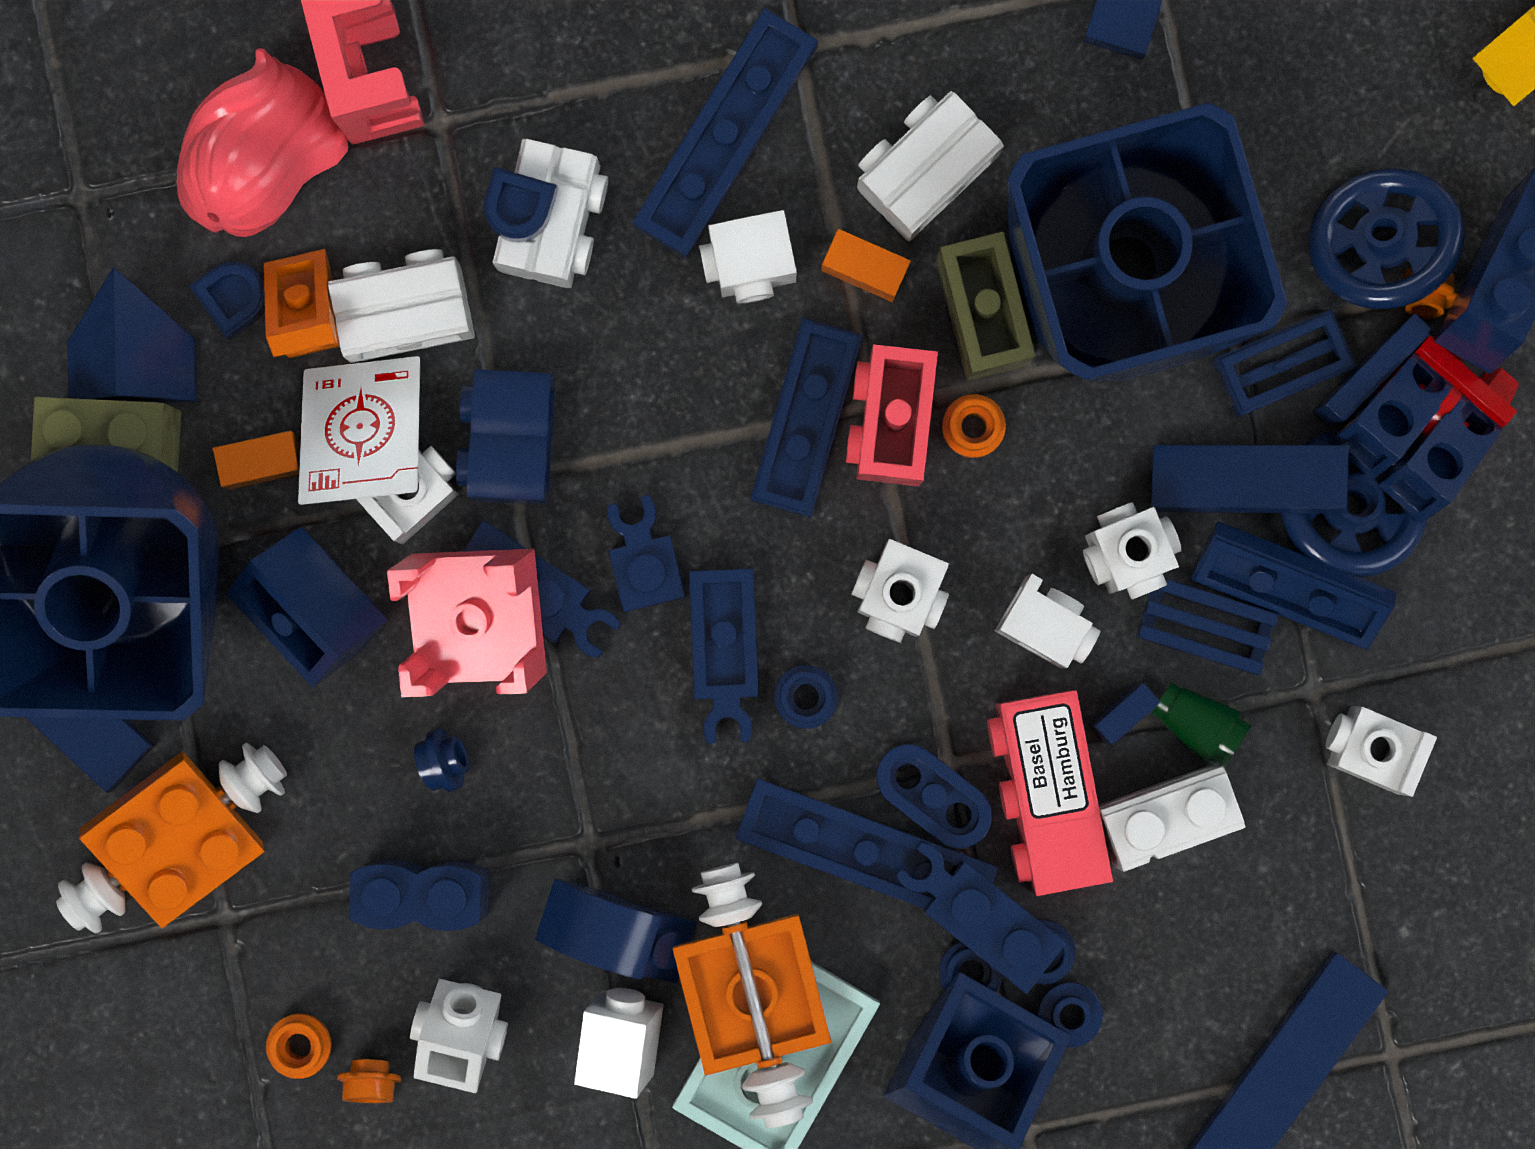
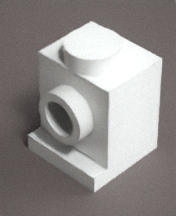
[357,446,459,544]
[995,574,1100,669]
[1326,706,1437,797]

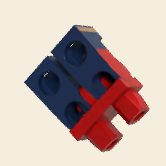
[1328,334,1519,523]

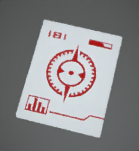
[298,356,420,505]

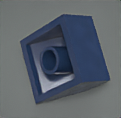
[883,972,1071,1149]

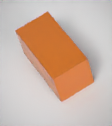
[821,229,911,303]
[213,431,301,490]

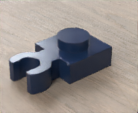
[608,495,686,613]

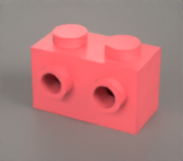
[846,344,938,487]

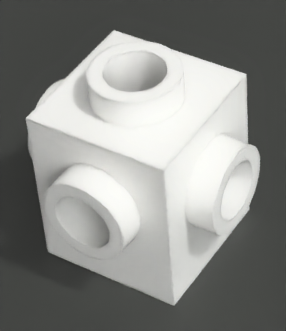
[1083,502,1181,599]
[851,539,949,643]
[410,978,508,1093]

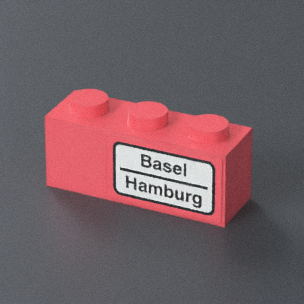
[987,690,1113,896]

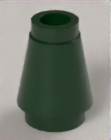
[1152,682,1252,768]

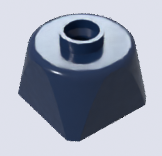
[1008,103,1288,381]
[0,445,219,720]

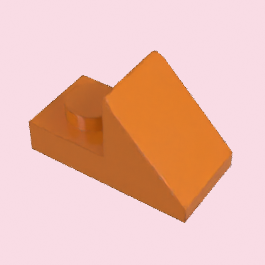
[264,249,340,358]

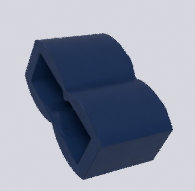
[456,369,555,505]
[349,859,489,931]

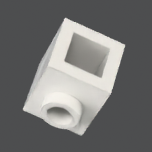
[699,210,797,303]
[574,988,664,1098]

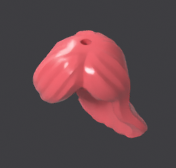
[177,48,348,237]

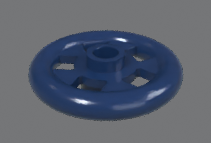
[1309,168,1465,309]
[1280,430,1428,577]

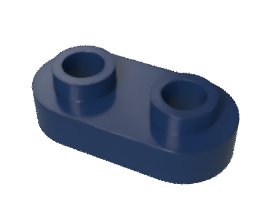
[876,744,992,848]

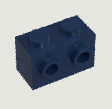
[226,527,388,688]

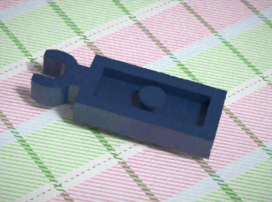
[463,520,622,658]
[689,569,758,744]
[895,841,1067,994]

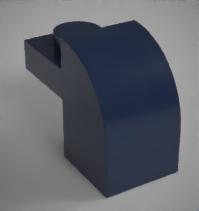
[535,878,697,984]

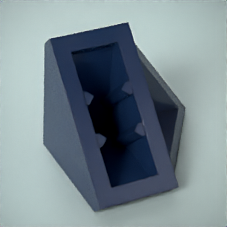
[67,267,197,403]

